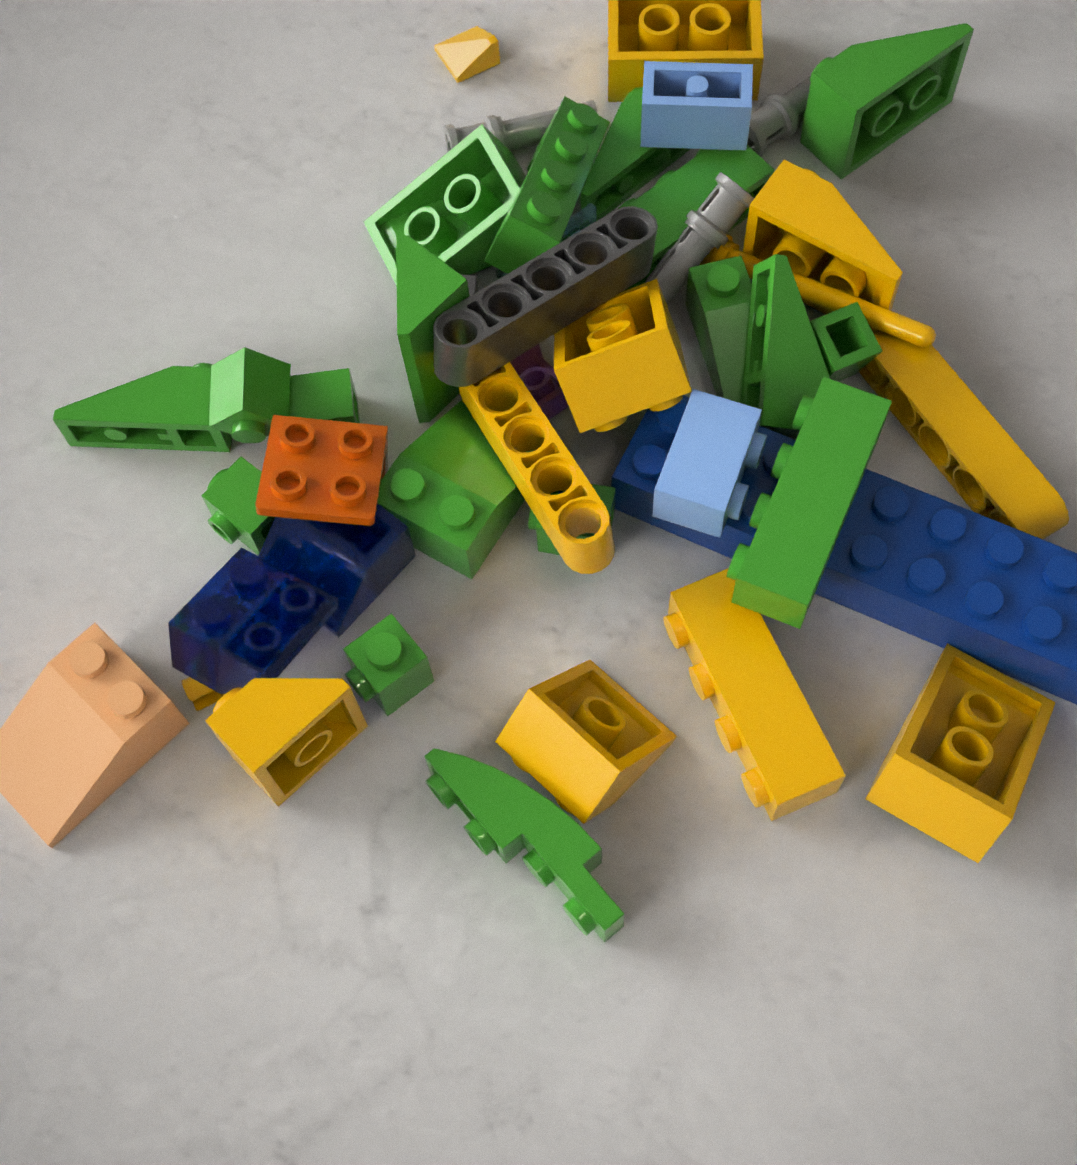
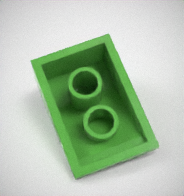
[800,23,974,180]
[364,124,526,286]
[375,400,535,579]

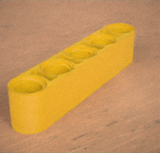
[859,330,1069,539]
[458,362,615,574]

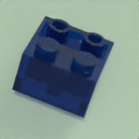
[254,504,416,638]
[168,547,340,694]

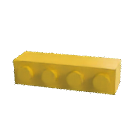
[663,568,846,821]

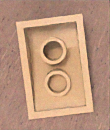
[0,623,190,848]

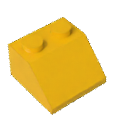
[495,660,677,824]
[205,678,368,807]

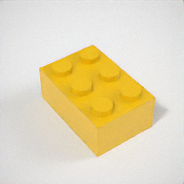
[608,0,764,102]
[554,279,692,433]

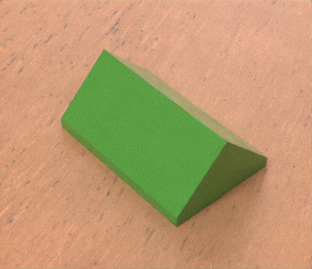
[396,235,470,423]

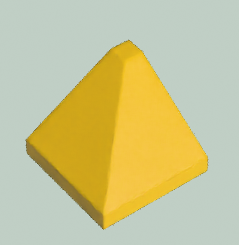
[434,26,500,83]

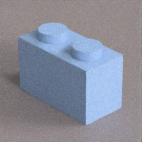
[640,61,753,150]
[652,389,767,538]

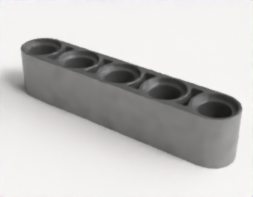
[434,206,658,387]

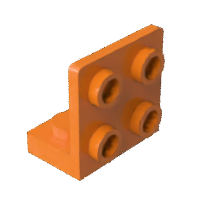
[255,415,388,526]

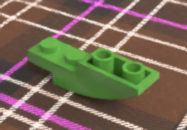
[424,748,625,942]

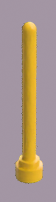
[699,234,936,347]

